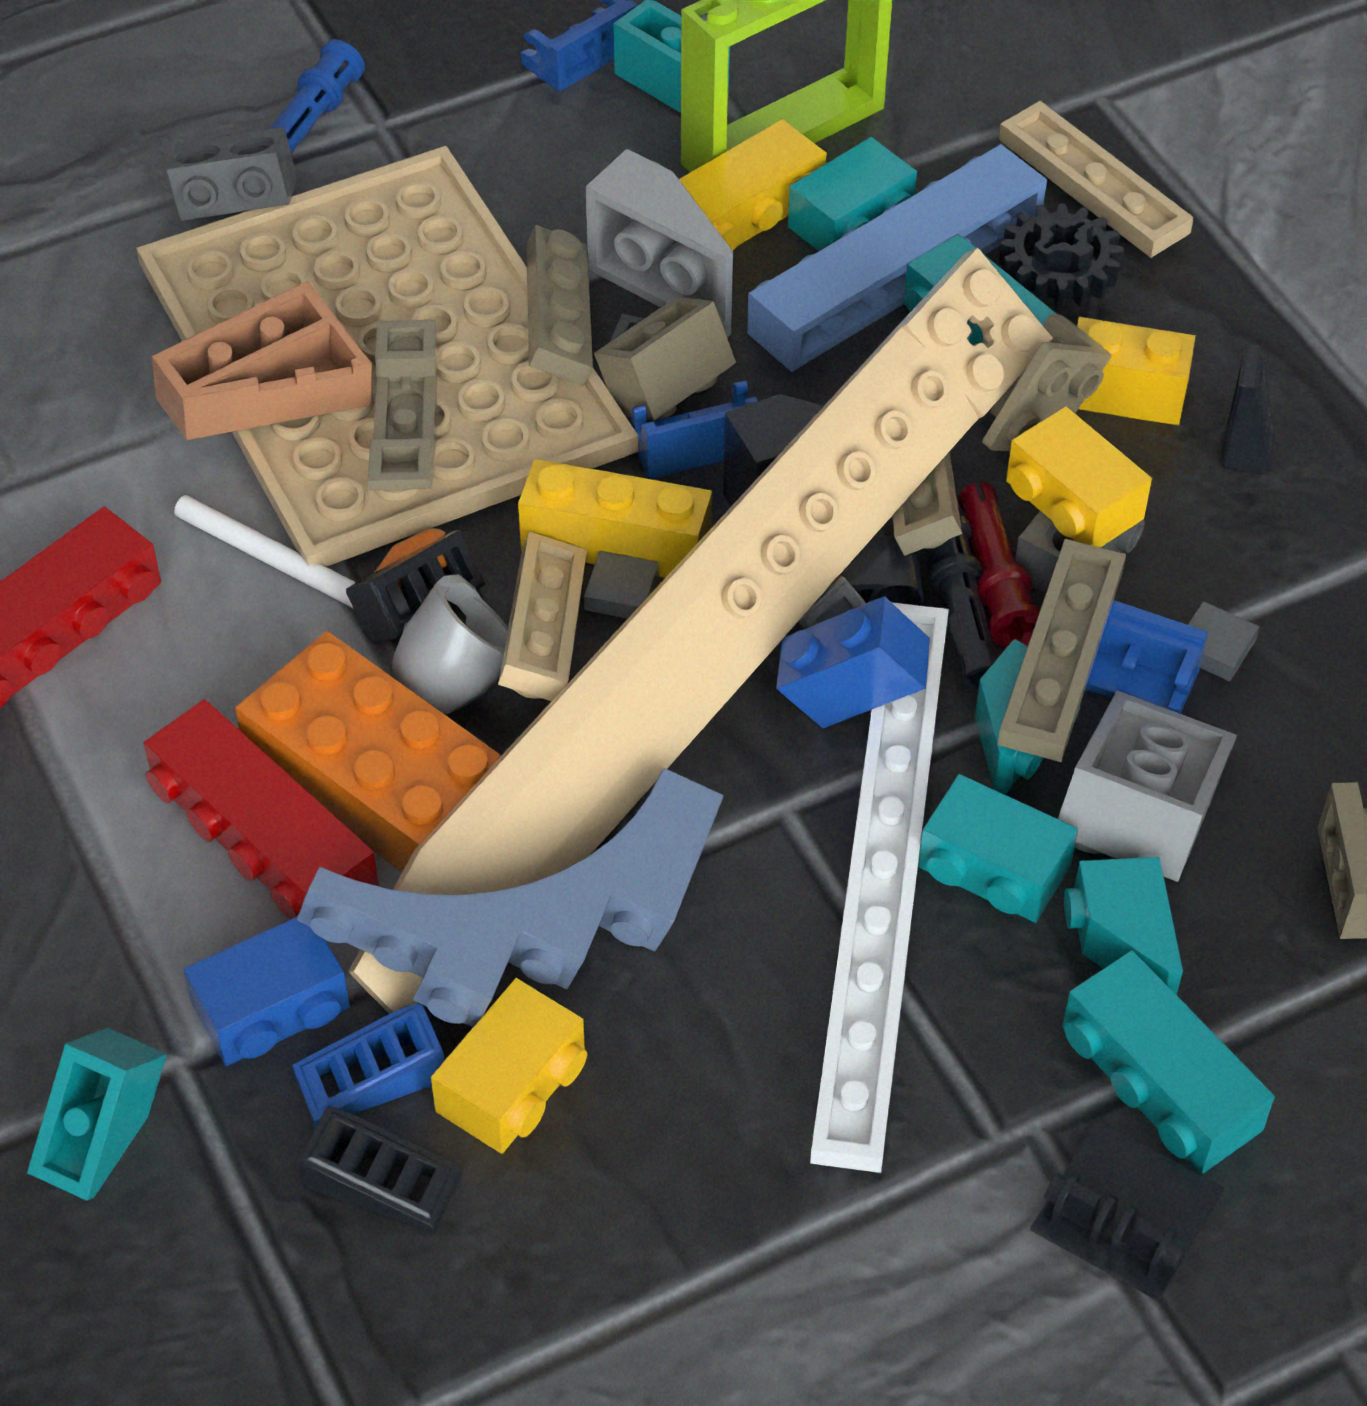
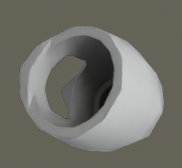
[392,574,508,714]

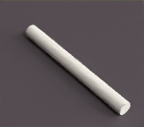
[174,495,356,609]

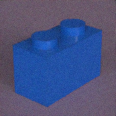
[776,596,930,728]
[183,916,350,1066]

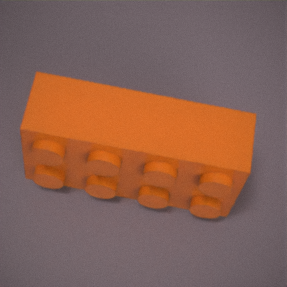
[235,631,502,872]

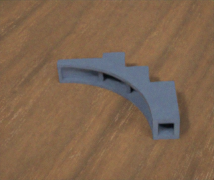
[297,768,724,1027]

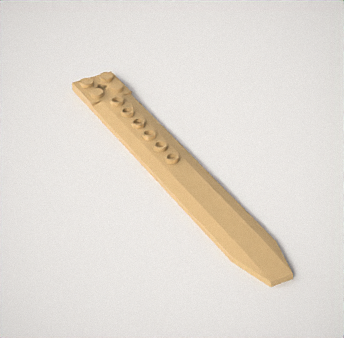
[348,247,1053,1014]

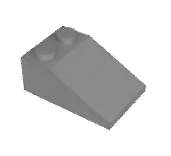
[586,149,733,338]
[1058,690,1237,882]

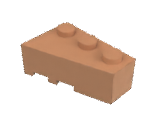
[151,281,372,440]

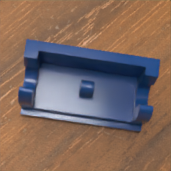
[521,0,637,92]
[631,381,758,479]
[1085,600,1208,714]

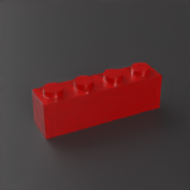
[0,506,162,708]
[143,699,379,920]

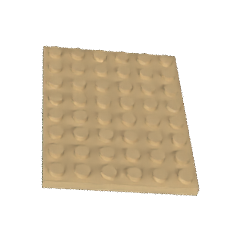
[136,146,639,567]

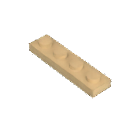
[999,101,1194,258]
[498,531,587,701]

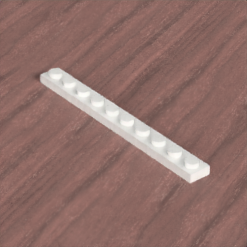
[810,602,949,1173]

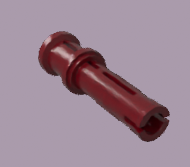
[958,482,1040,647]

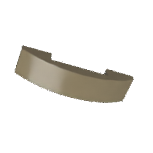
[368,320,437,490]

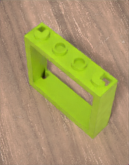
[681,0,892,172]

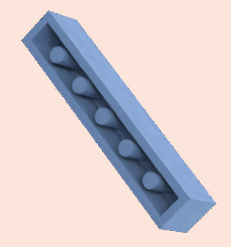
[747,144,1047,372]

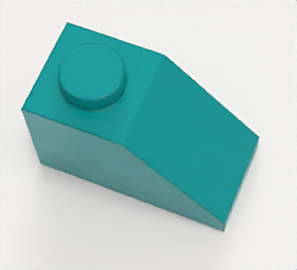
[1064,857,1183,995]
[27,1028,167,1201]

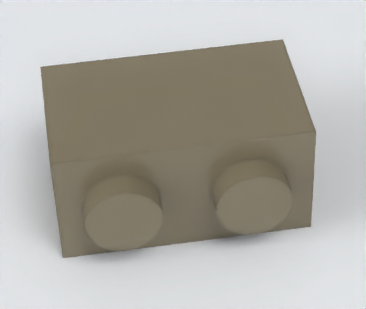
[594,297,736,422]

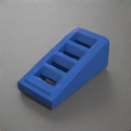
[292,1003,445,1128]

